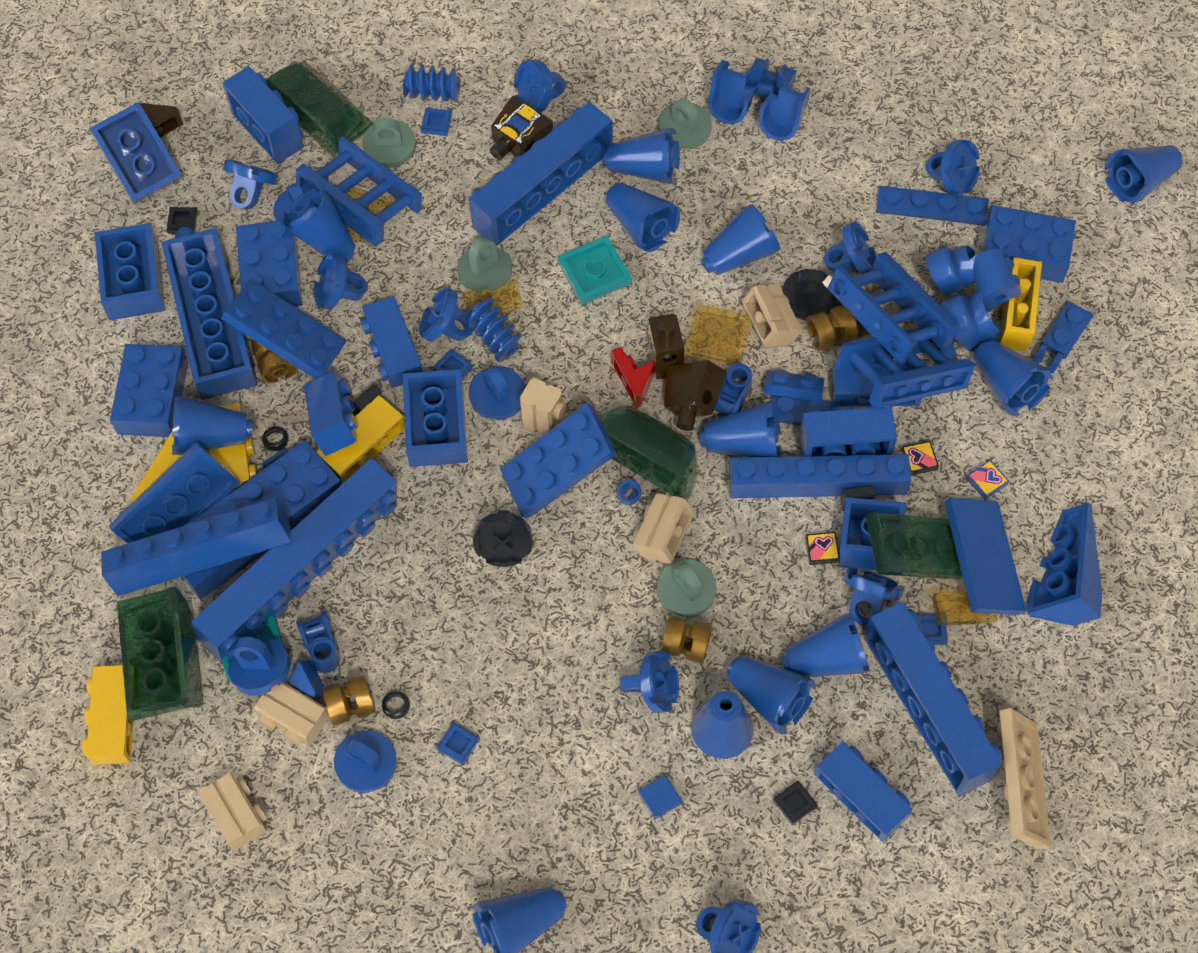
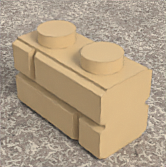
[742,284,802,348]
[520,378,567,436]
[632,493,694,564]
[254,682,330,746]
[198,772,268,852]

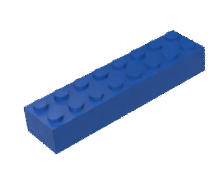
[191,458,397,664]

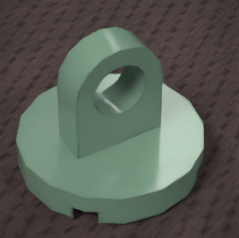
[658,98,712,150]
[362,118,417,168]
[457,236,513,292]
[657,559,717,618]

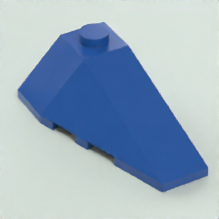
[1027,502,1102,626]

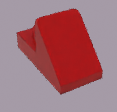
[611,347,655,409]

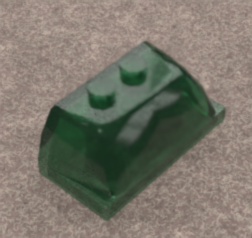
[265,60,373,157]
[598,406,698,500]
[117,587,203,721]

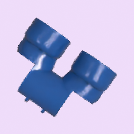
[708,58,810,141]
[926,245,1022,351]

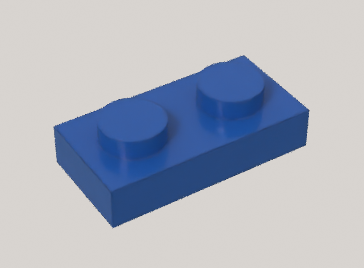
[764,370,825,402]

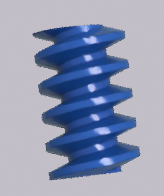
[403,63,461,103]
[464,298,522,362]

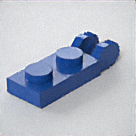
[1033,301,1094,374]

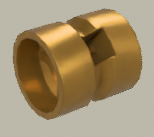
[806,305,858,352]
[250,339,298,383]
[661,615,713,664]
[322,675,376,726]

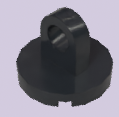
[782,269,838,321]
[473,510,533,567]

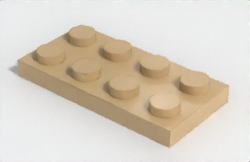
[998,708,1051,849]

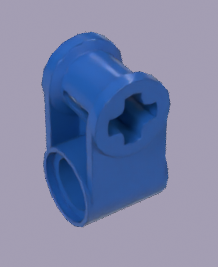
[714,363,752,416]
[296,611,340,673]

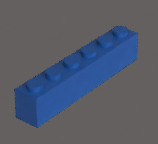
[729,454,911,499]
[101,497,291,596]

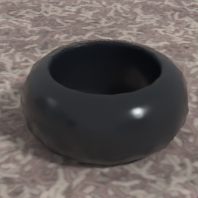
[262,426,289,452]
[381,691,410,719]

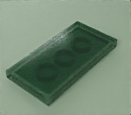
[865,512,963,580]

